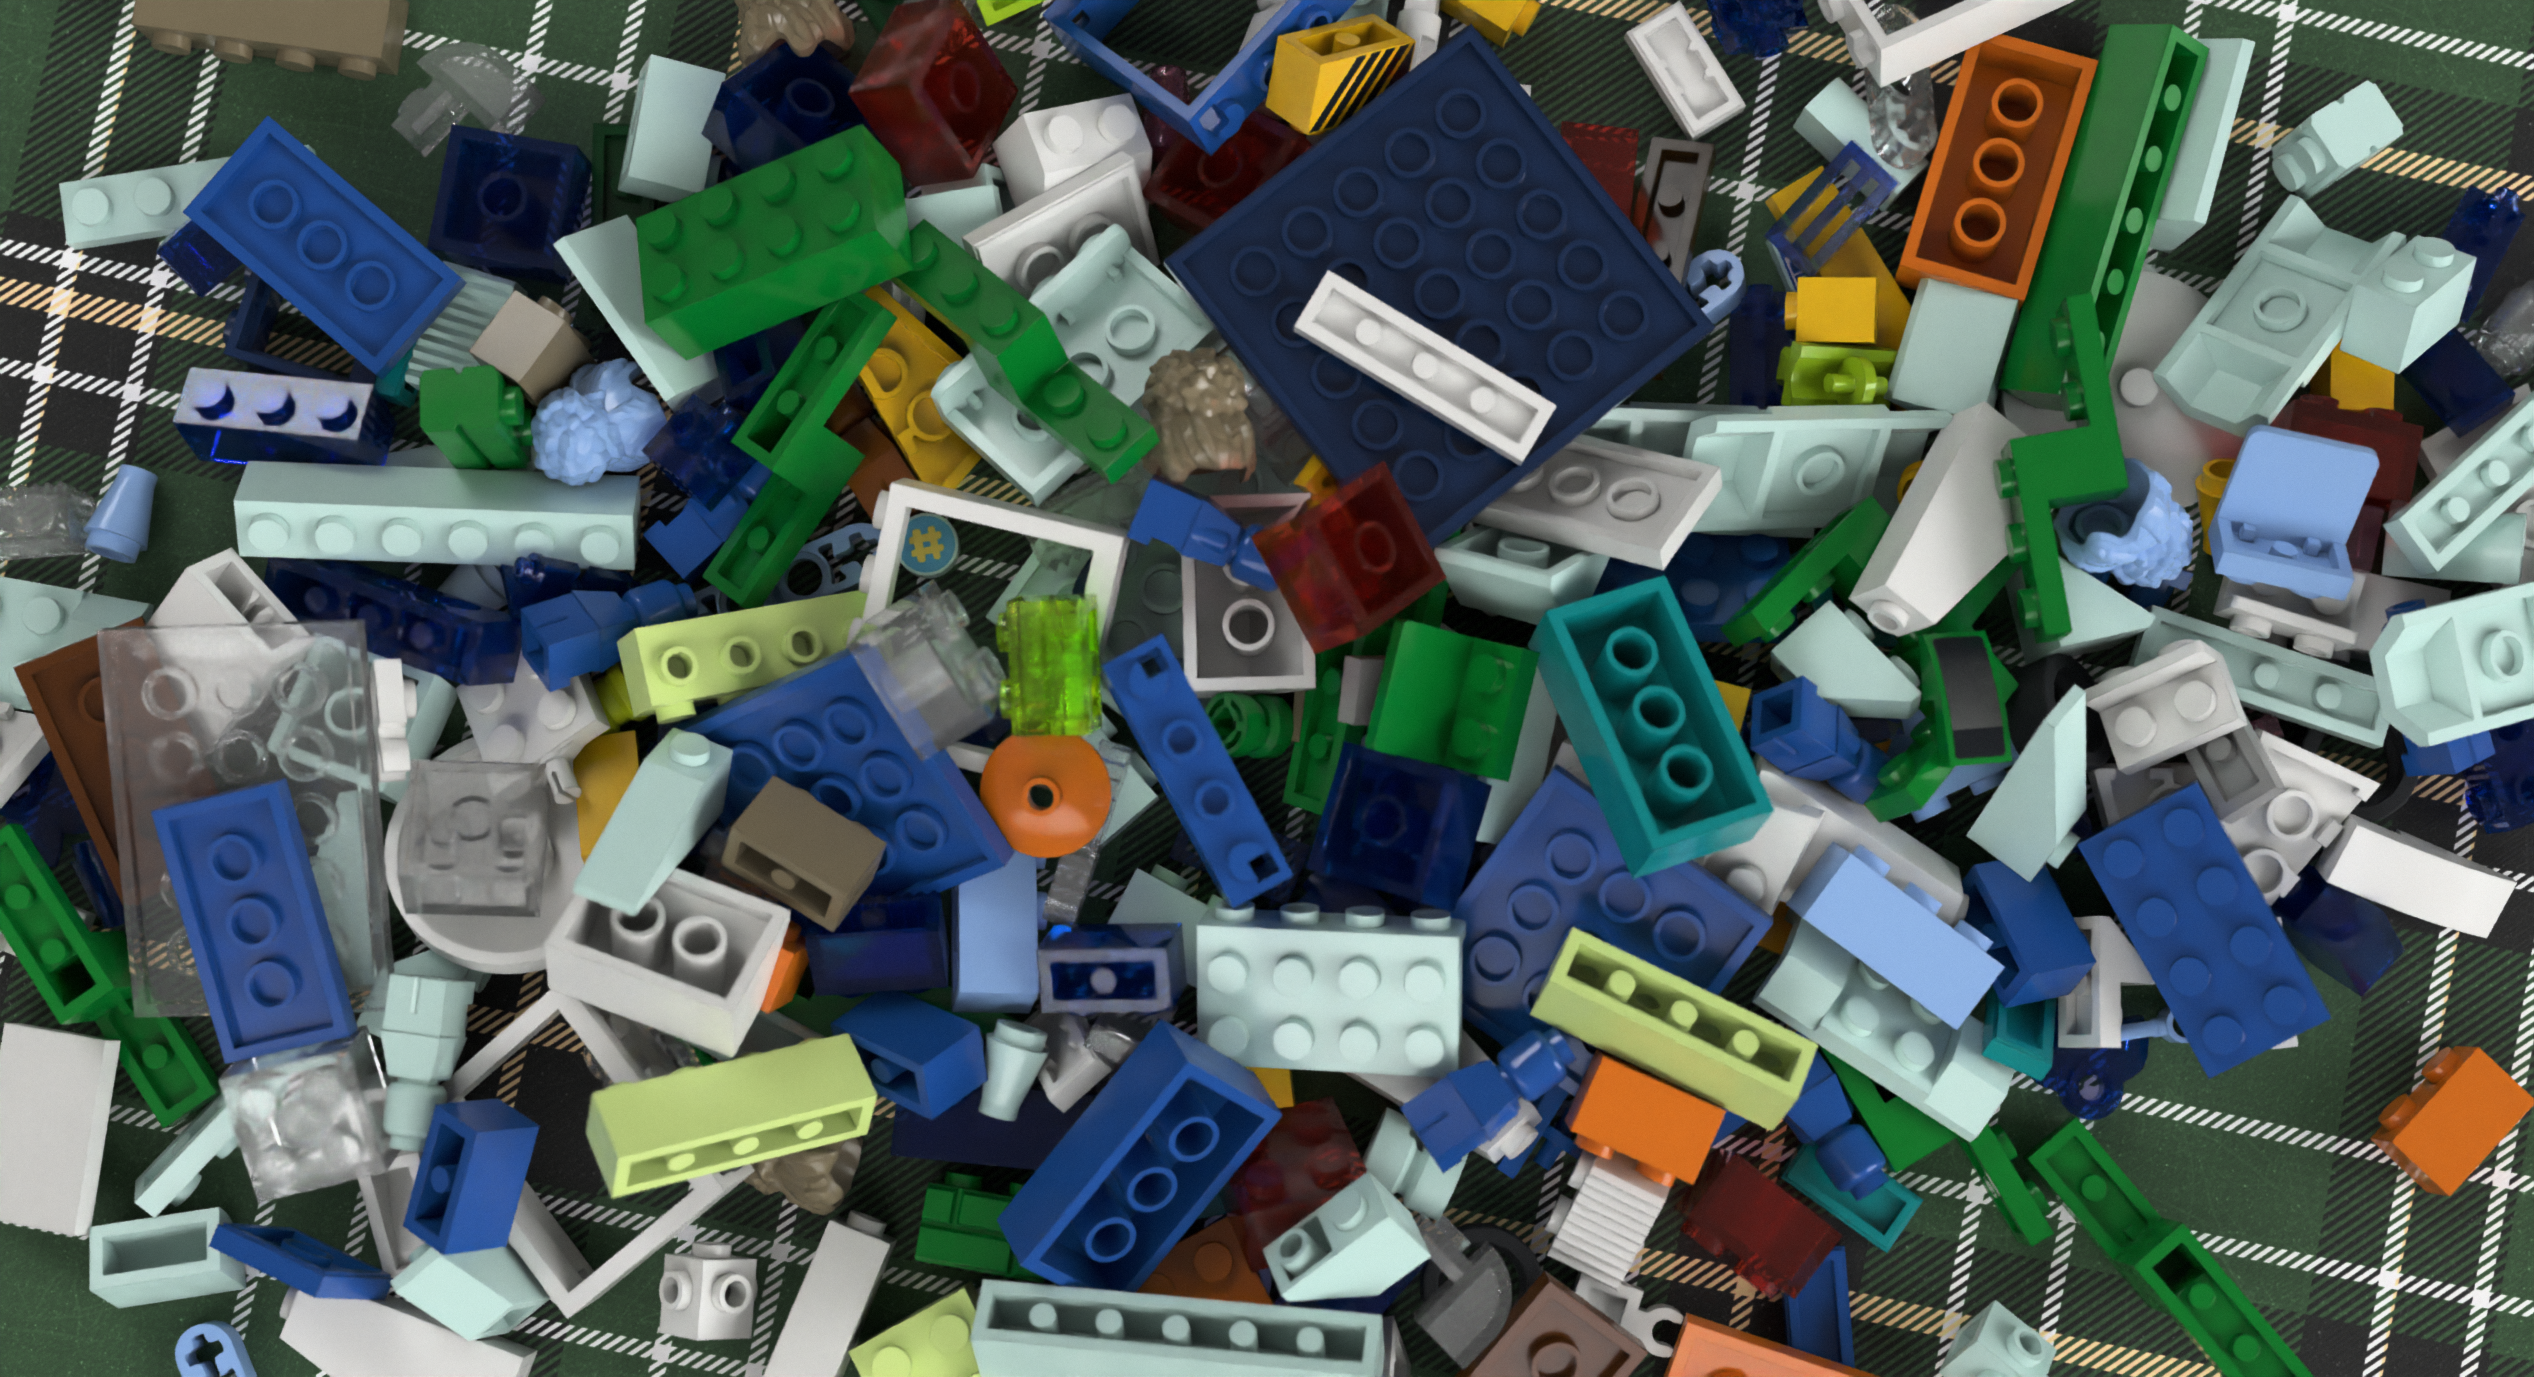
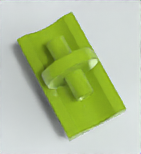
[1776,341,1898,409]

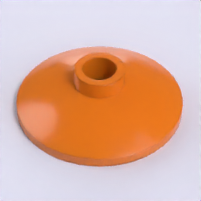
[980,726,1112,858]

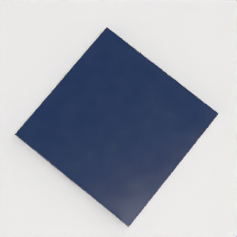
[1164,24,1716,571]

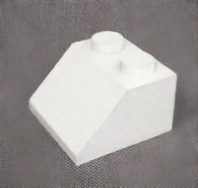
[992,93,1153,212]

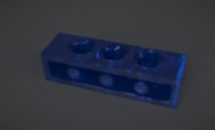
[263,557,522,686]

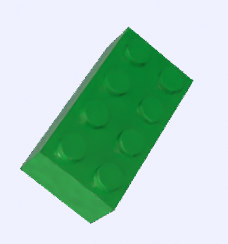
[636,124,914,361]

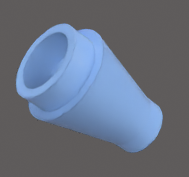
[83,464,158,563]

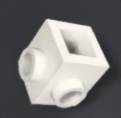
[659,1241,757,1340]

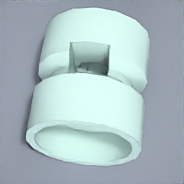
[1354,1107,1468,1221]

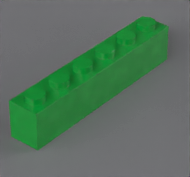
[1998,24,2210,411]

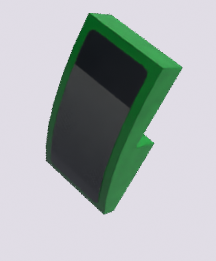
[1918,630,2012,767]

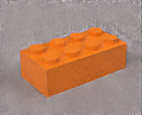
[1894,34,2099,311]

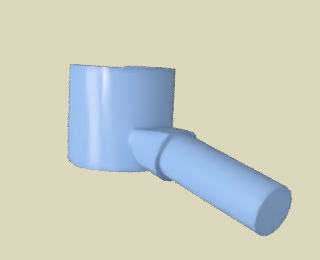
[2121,1006,2188,1043]

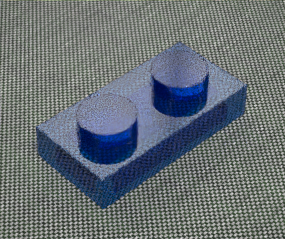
[2400,327,2516,438]

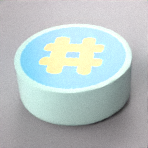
[900,513,960,578]

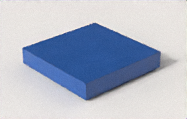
[209,1223,393,1300]

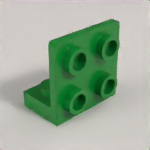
[1365,618,1540,782]

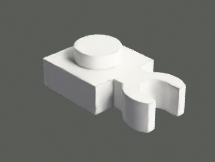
[367,658,417,783]
[1572,1271,1684,1357]

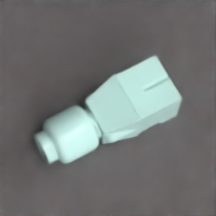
[380,974,476,1152]

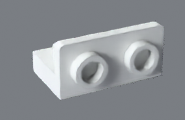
[2213,572,2366,658]
[2084,639,2248,776]

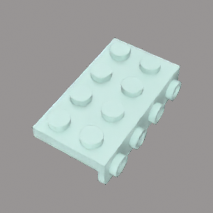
[931,224,1221,507]
[1196,901,1466,1078]

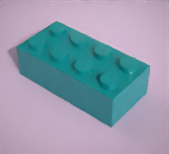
[1528,575,1775,879]

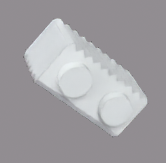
[1544,1150,1671,1290]

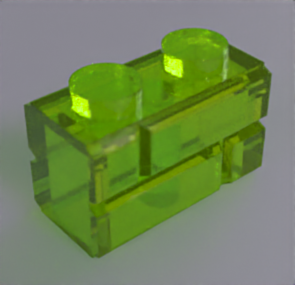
[996,594,1103,736]

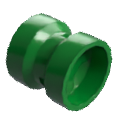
[1205,692,1294,759]

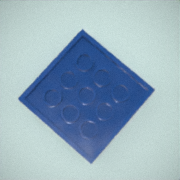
[674,637,1015,941]
[1448,763,1774,1097]

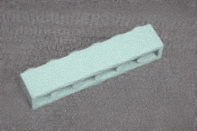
[233,461,641,570]
[970,1279,1385,1377]

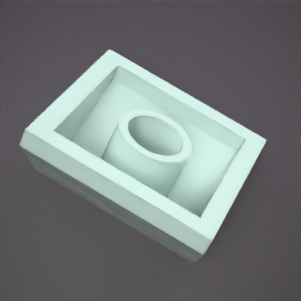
[1884,278,2019,415]
[1434,524,1610,625]
[2005,556,2156,665]

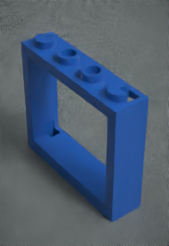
[1042,0,1357,156]
[1100,633,1293,908]

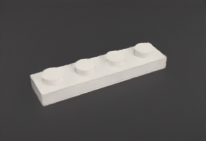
[1294,270,1557,466]

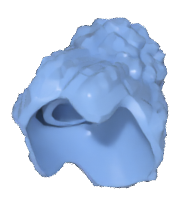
[531,358,671,486]
[2052,456,2193,588]

